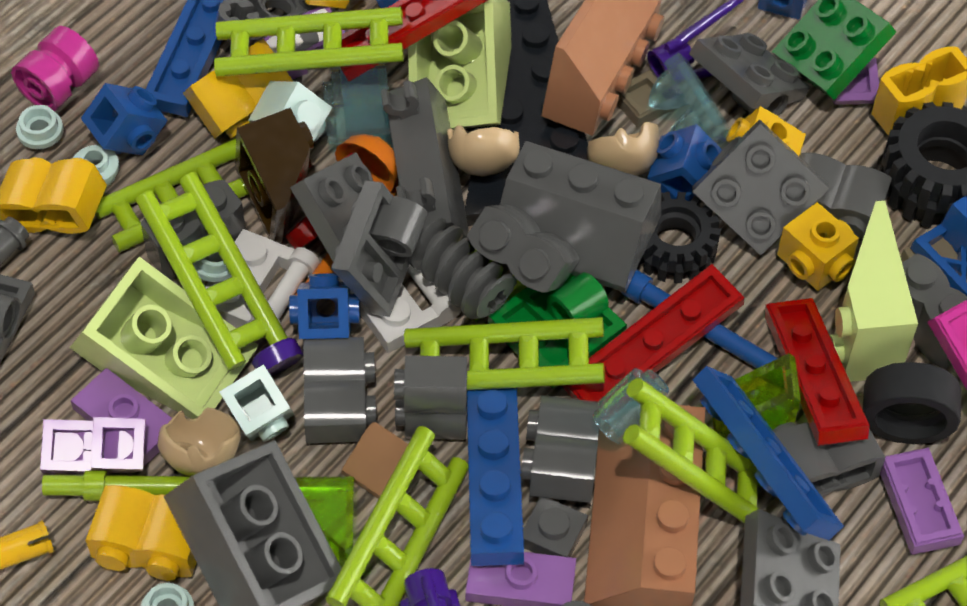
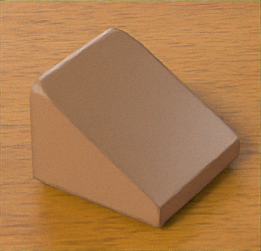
[341,421,408,499]

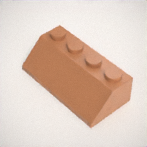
[541,0,664,136]
[584,405,705,606]

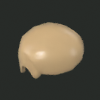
[587,122,659,176]
[447,125,520,177]
[158,408,241,476]

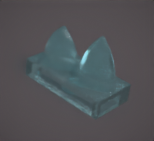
[648,52,730,146]

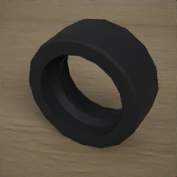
[862,362,962,444]

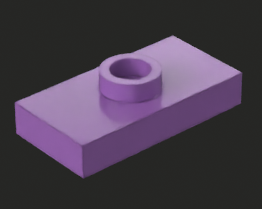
[71,368,172,465]
[880,448,964,555]
[465,552,577,606]

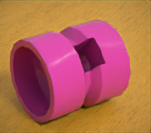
[11,26,99,111]

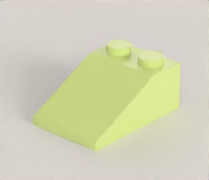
[408,0,511,130]
[829,201,918,382]
[69,257,259,419]

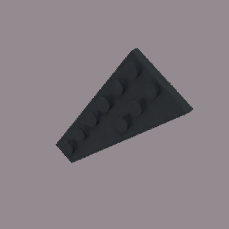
[465,0,588,226]

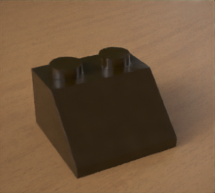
[235,107,314,244]

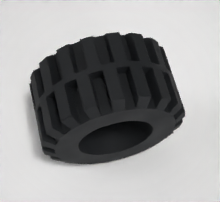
[879,102,967,228]

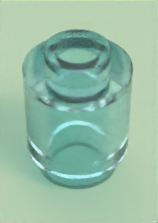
[593,368,669,444]

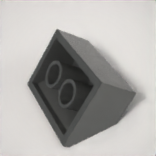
[500,141,661,293]
[164,440,342,606]

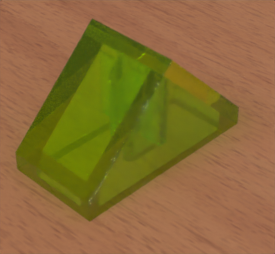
[712,353,801,438]
[295,477,356,568]

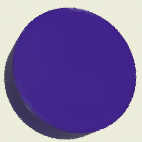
[252,338,304,376]

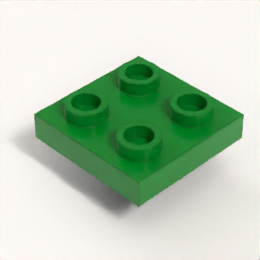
[772,0,896,100]
[488,272,627,389]

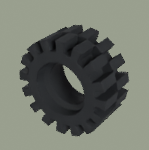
[639,191,721,283]

